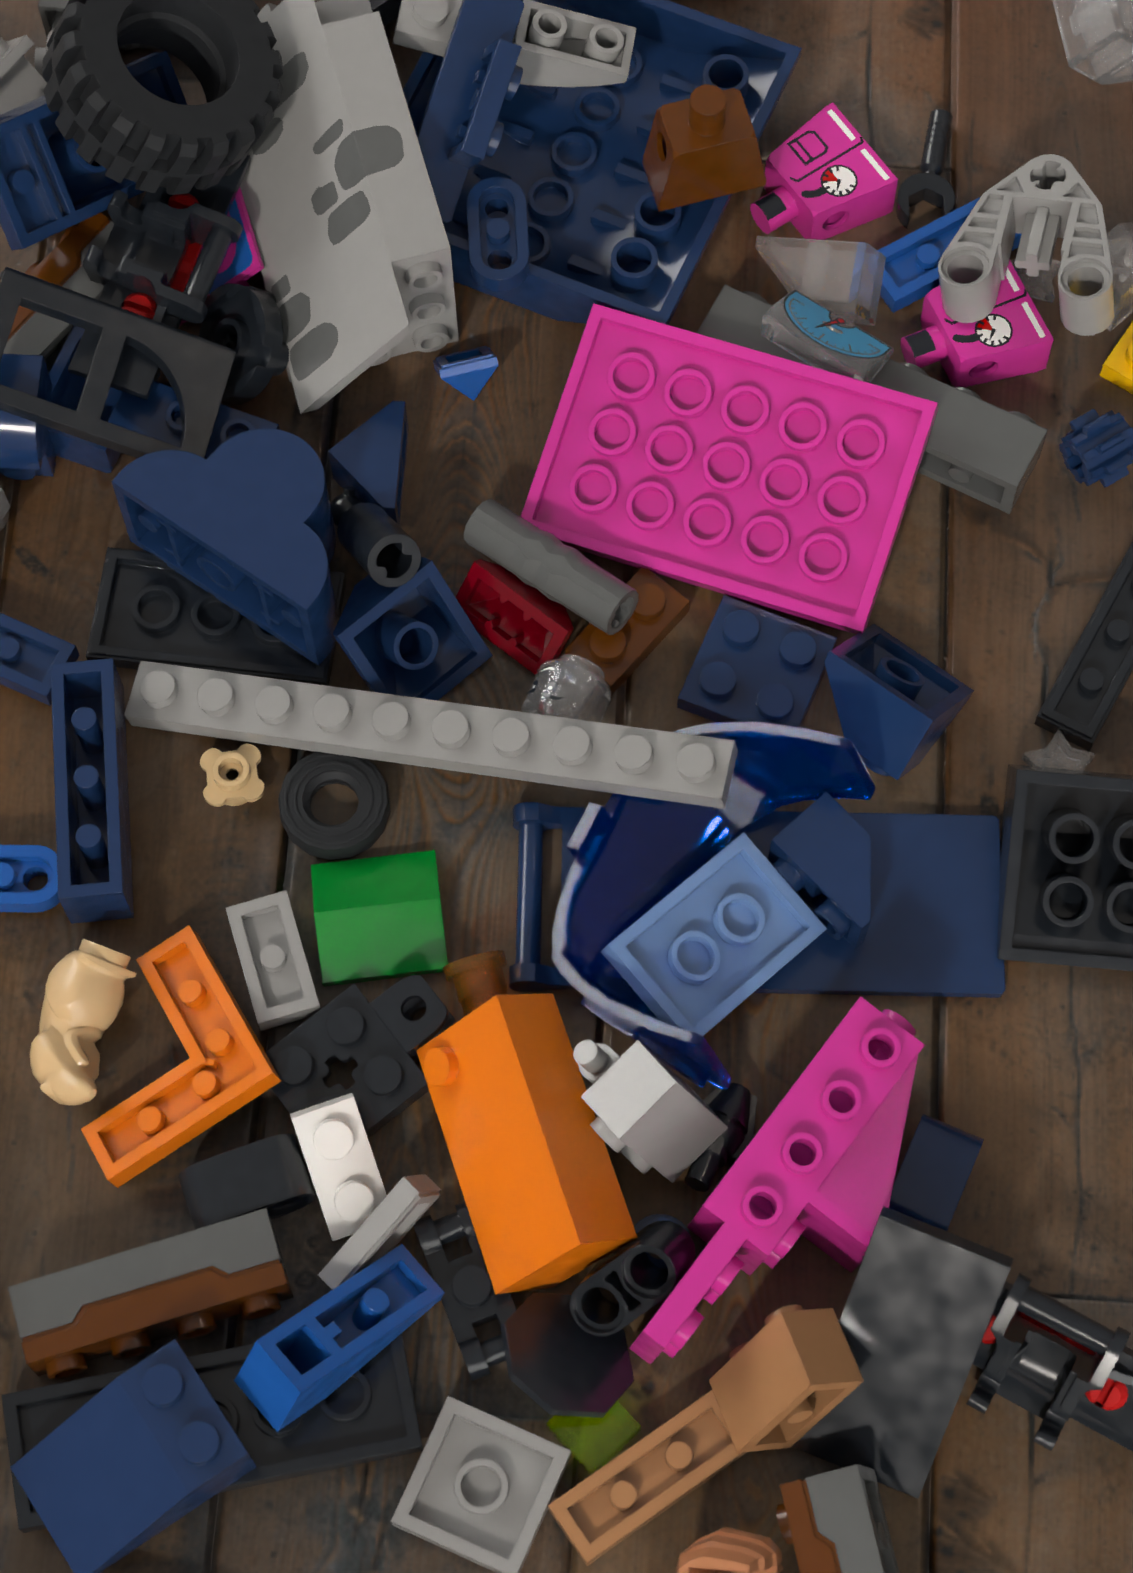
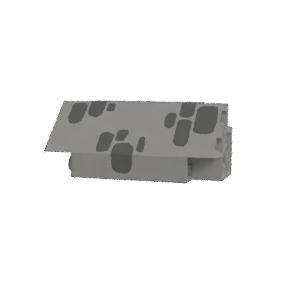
[240,0,459,414]

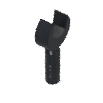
[896,109,955,229]

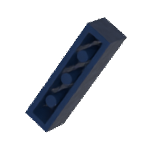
[50,658,134,924]

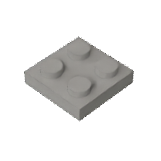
[391,1396,571,1573]

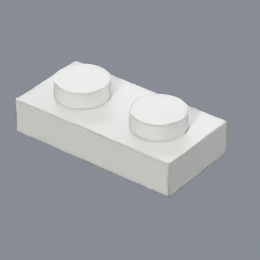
[290,1093,387,1241]

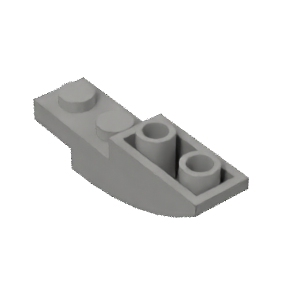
[392,0,636,87]

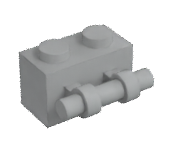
[573,1040,728,1183]

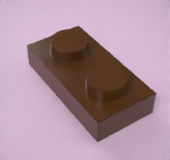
[565,567,690,696]

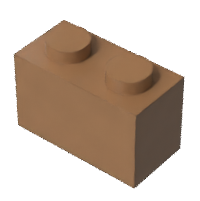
[709,1305,864,1453]

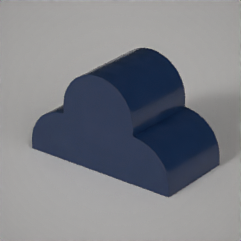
[111,428,339,666]

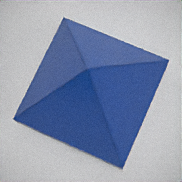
[433,346,498,401]

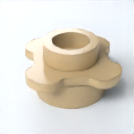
[200,744,265,807]

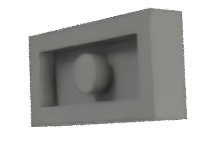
[225,890,321,1031]

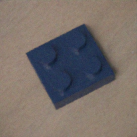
[677,595,837,751]

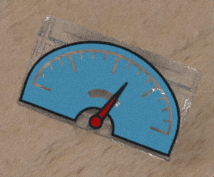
[761,289,894,383]

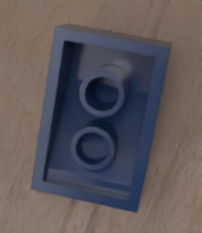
[10,1339,257,1573]

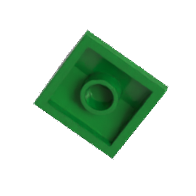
[311,850,449,987]

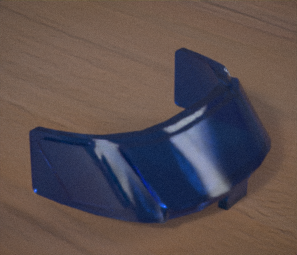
[551,721,876,1090]

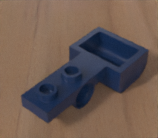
[47,325,280,473]

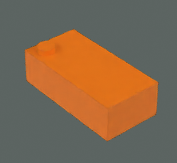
[416,993,638,1295]

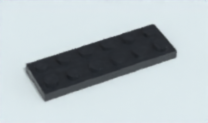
[1,1333,423,1533]

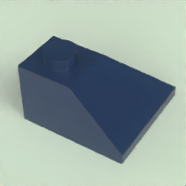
[333,556,493,701]
[824,624,974,780]

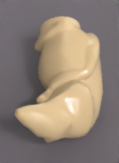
[30,939,137,1106]

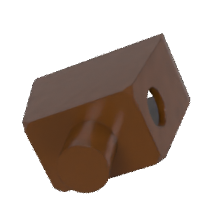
[642,84,766,212]

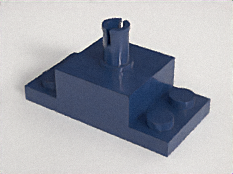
[0,50,187,250]

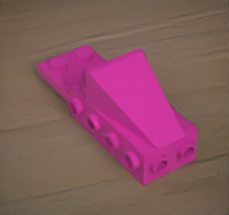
[629,996,925,1364]

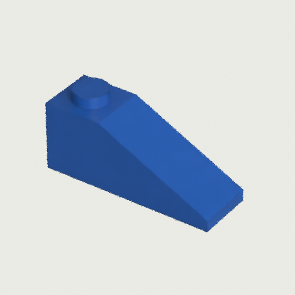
[234,1244,445,1432]

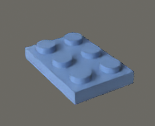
[601,832,827,1051]

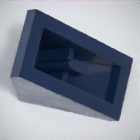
[328,401,409,526]

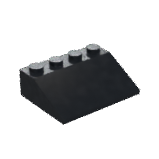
[997,764,1133,971]

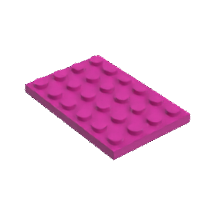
[521,303,938,634]

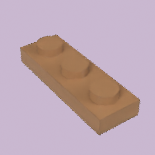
[548,1390,747,1566]

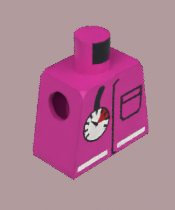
[750,102,898,244]
[900,260,1054,387]

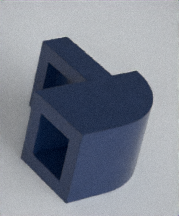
[0,354,56,480]

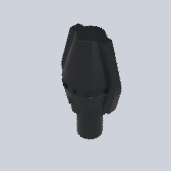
[684,1080,757,1192]

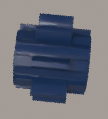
[1059,409,1133,488]

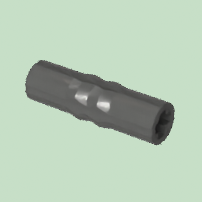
[464,499,639,635]

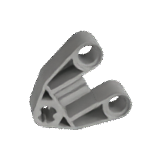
[938,154,1114,336]

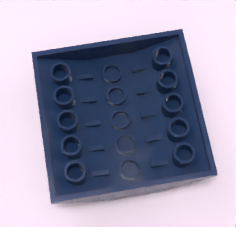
[403,0,802,325]

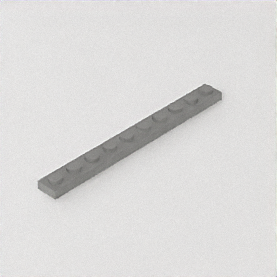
[124,661,738,809]

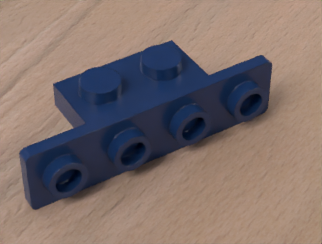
[417,0,524,224]

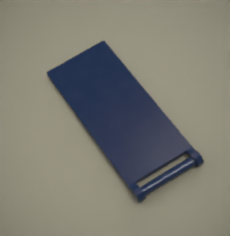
[508,802,1005,998]

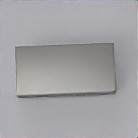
[318,1174,441,1290]

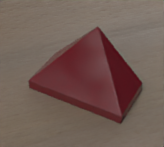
[456,559,574,680]

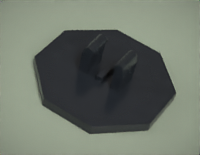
[501,1292,634,1418]

